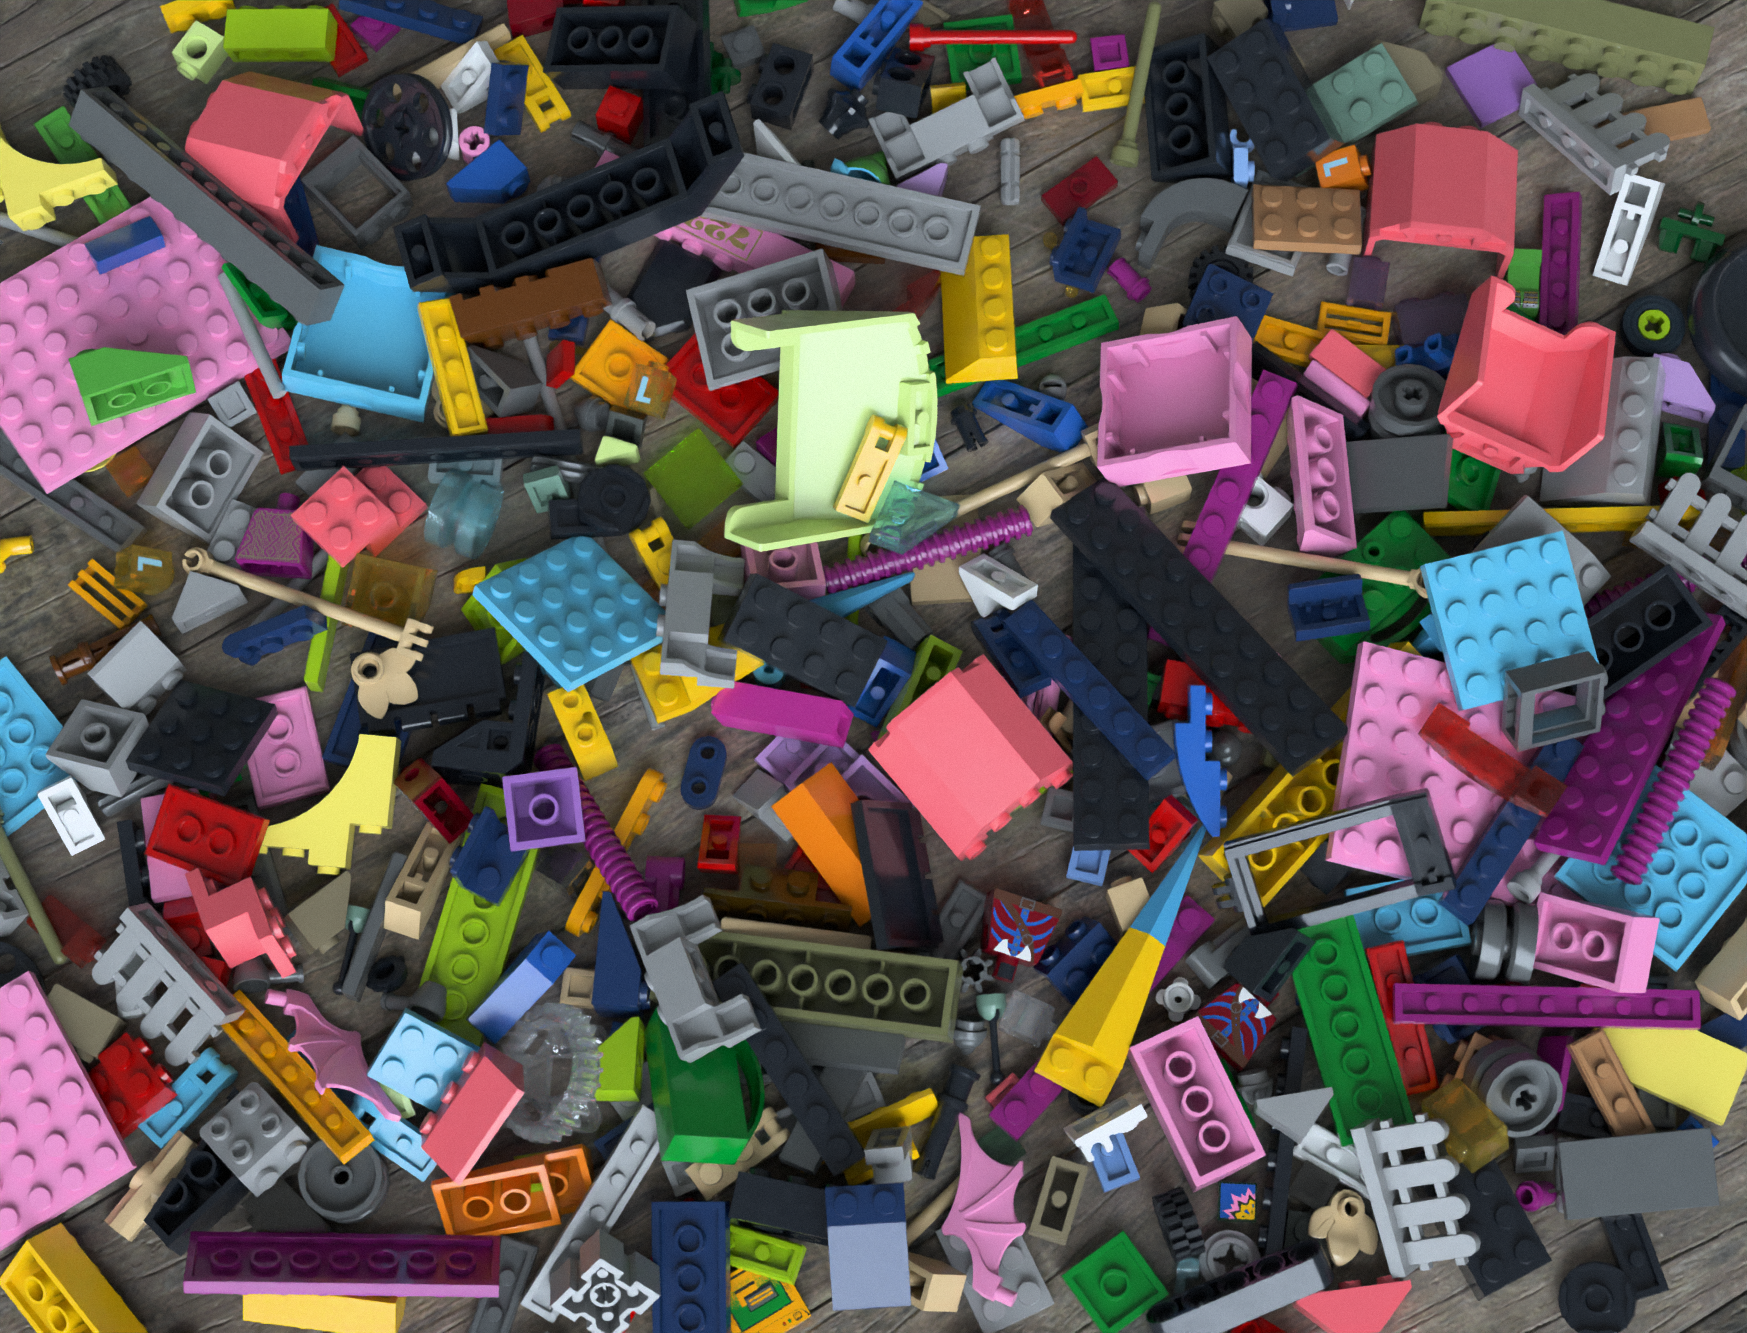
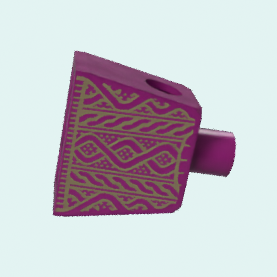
[235,493,314,579]

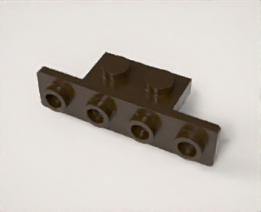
[702,864,852,933]

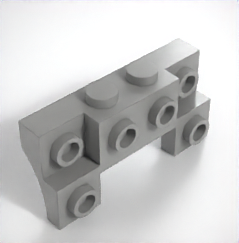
[868,58,1025,182]
[656,540,745,689]
[630,895,761,1063]

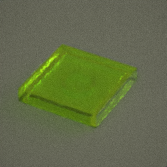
[643,428,744,530]

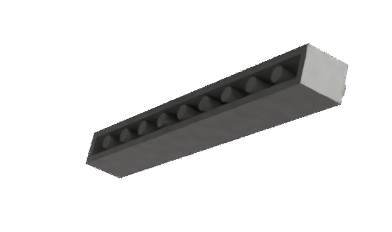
[69,86,345,326]

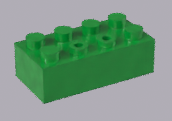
[1316,510,1451,664]
[644,1007,765,1165]

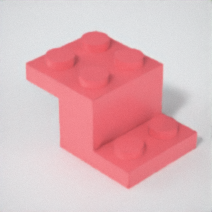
[291,466,427,568]
[185,868,297,978]

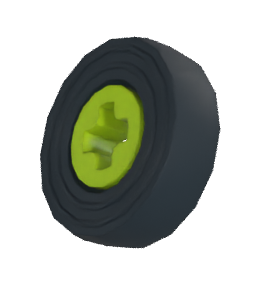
[1620,295,1685,357]

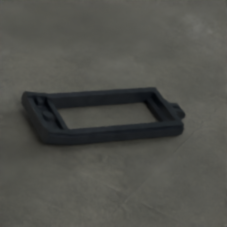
[1211,788,1457,936]

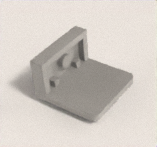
[199,1082,314,1197]

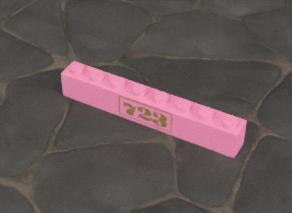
[595,150,855,307]

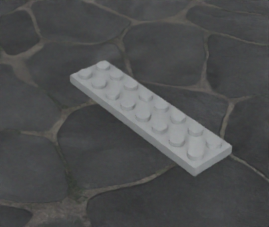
[701,153,981,276]

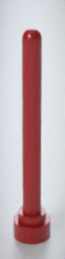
[910,23,1077,52]

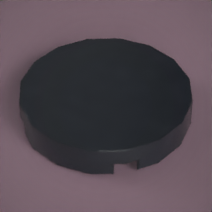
[577,464,651,536]
[1558,1261,1638,1333]

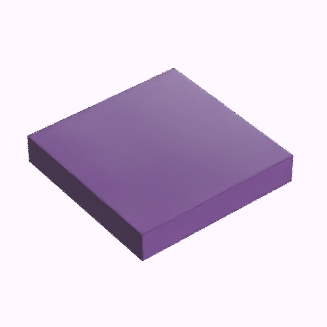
[1445,44,1537,129]

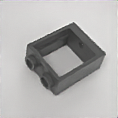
[300,135,414,250]
[1700,404,1747,513]
[1501,651,1608,752]

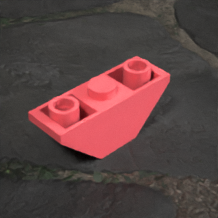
[1292,1275,1412,1333]

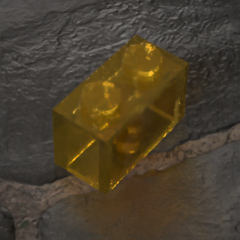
[1421,1077,1509,1173]

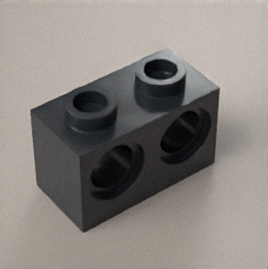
[747,43,814,130]
[872,47,935,118]

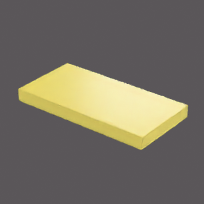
[1592,1028,1747,1126]

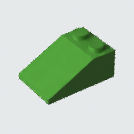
[69,347,196,426]

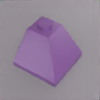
[502,767,586,852]

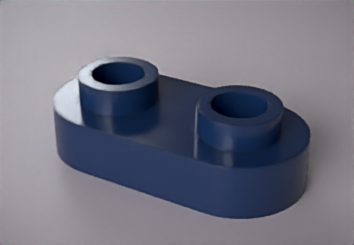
[680,736,727,810]

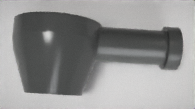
[233,956,304,994]
[380,981,447,1022]

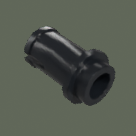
[950,404,989,452]

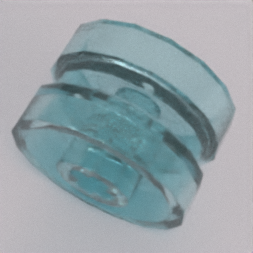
[424,468,504,560]

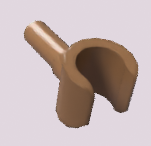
[1039,706,1073,753]

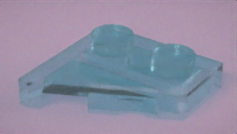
[868,481,960,555]

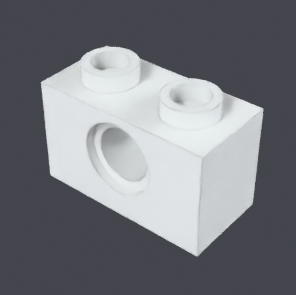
[1209,472,1294,546]

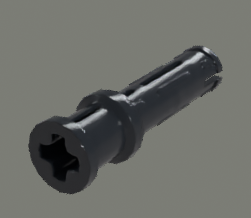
[912,1063,981,1180]

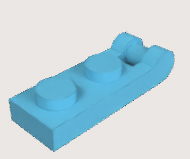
[137,1047,239,1149]
[349,1094,437,1182]

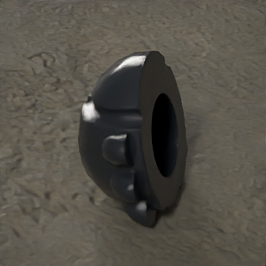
[366,955,408,993]

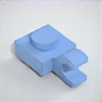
[1230,129,1255,189]

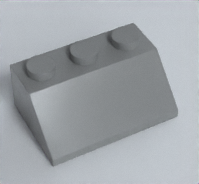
[136,412,264,544]

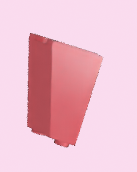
[185,71,363,244]
[1361,122,1518,280]
[1437,275,1616,474]
[868,654,1073,862]

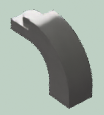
[1135,178,1248,270]

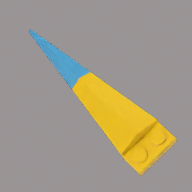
[630,572,915,724]
[1034,826,1206,1108]

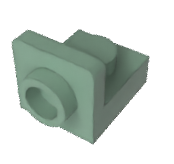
[523,465,571,514]

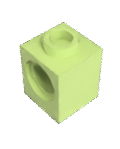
[172,20,229,84]

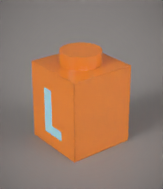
[1315,144,1372,191]

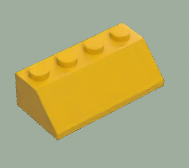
[941,234,1018,384]
[0,1223,148,1333]
[243,1294,407,1333]

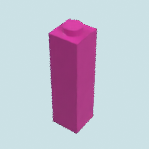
[711,682,854,748]

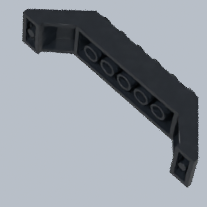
[393,91,745,294]

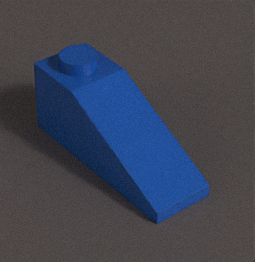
[830,0,923,92]
[972,380,1088,453]
[466,931,576,1044]

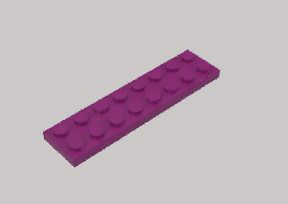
[1534,613,1726,865]
[183,1231,500,1298]

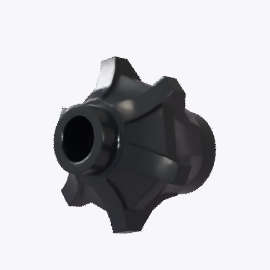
[818,87,870,140]

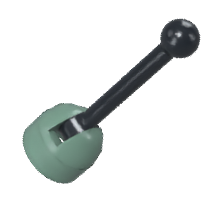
[332,905,371,995]
[976,993,1006,1086]

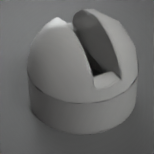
[1038,374,1067,401]

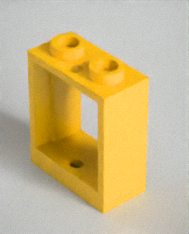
[547,684,619,781]

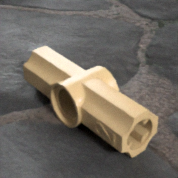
[104,1130,198,1242]

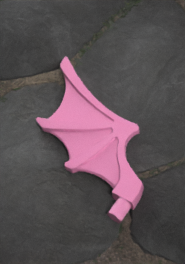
[265,989,402,1122]
[941,1113,1027,1307]

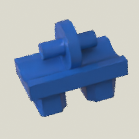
[1395,332,1459,381]

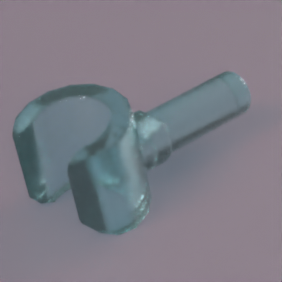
[1172,1257,1199,1296]

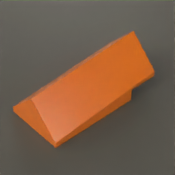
[771,762,871,927]
[431,1143,595,1236]

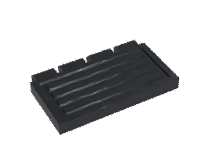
[350,627,508,736]
[851,800,944,952]

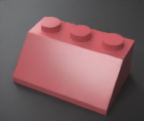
[419,1042,525,1185]

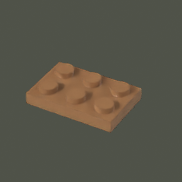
[1252,184,1362,255]

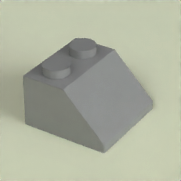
[87,621,187,716]
[45,699,149,797]

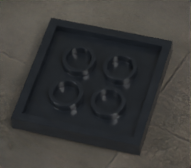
[126,679,278,796]

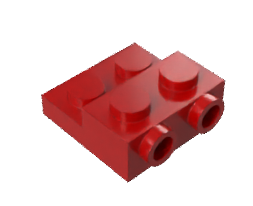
[88,1032,178,1140]

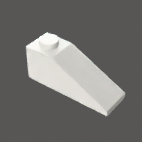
[1592,173,1665,286]

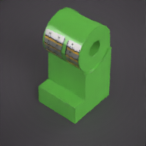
[1504,248,1542,319]

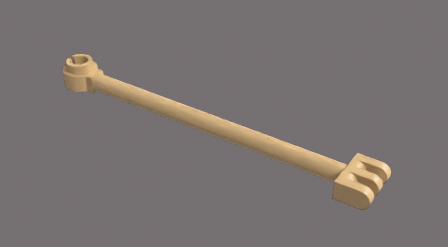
[860,423,1099,557]
[1176,520,1428,598]
[182,547,434,661]

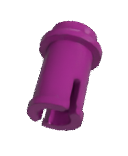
[1107,257,1152,303]
[1515,1181,1557,1212]

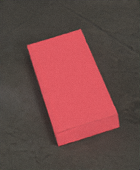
[1308,329,1386,399]

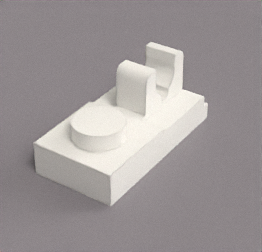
[1063,1092,1147,1162]

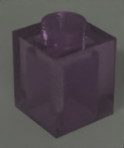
[1345,256,1390,311]

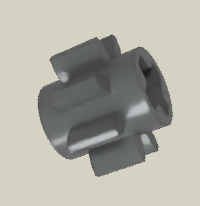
[958,948,994,993]

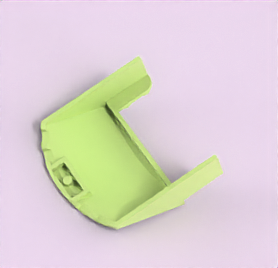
[724,310,937,551]

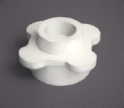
[1156,977,1201,1022]

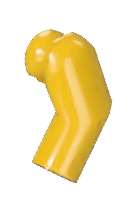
[0,535,34,574]

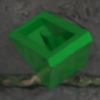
[1655,422,1704,478]

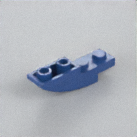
[1172,685,1227,837]

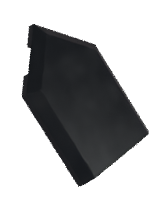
[626,240,722,343]

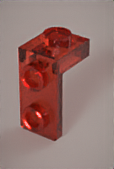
[26,895,107,969]

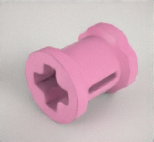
[458,126,491,164]

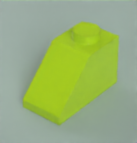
[584,1017,646,1102]

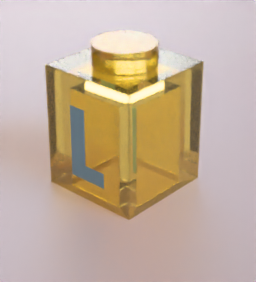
[624,361,677,420]
[114,544,175,596]

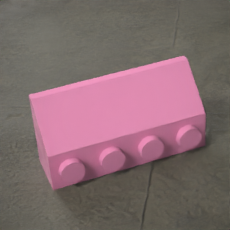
[1286,395,1357,558]
[1127,1016,1266,1193]

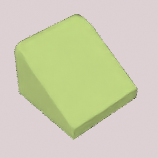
[595,436,640,467]

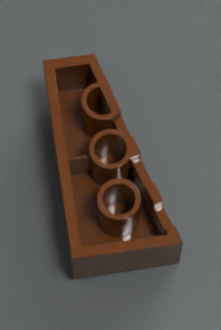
[449,258,613,351]

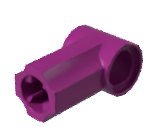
[645,855,686,914]

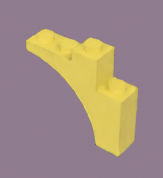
[0,125,118,231]
[259,734,401,876]

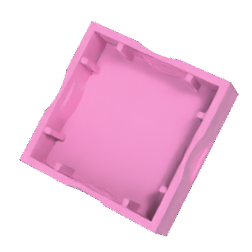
[1097,316,1252,487]

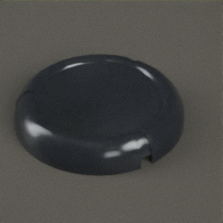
[1687,239,1747,398]

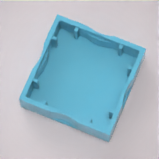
[282,245,456,423]

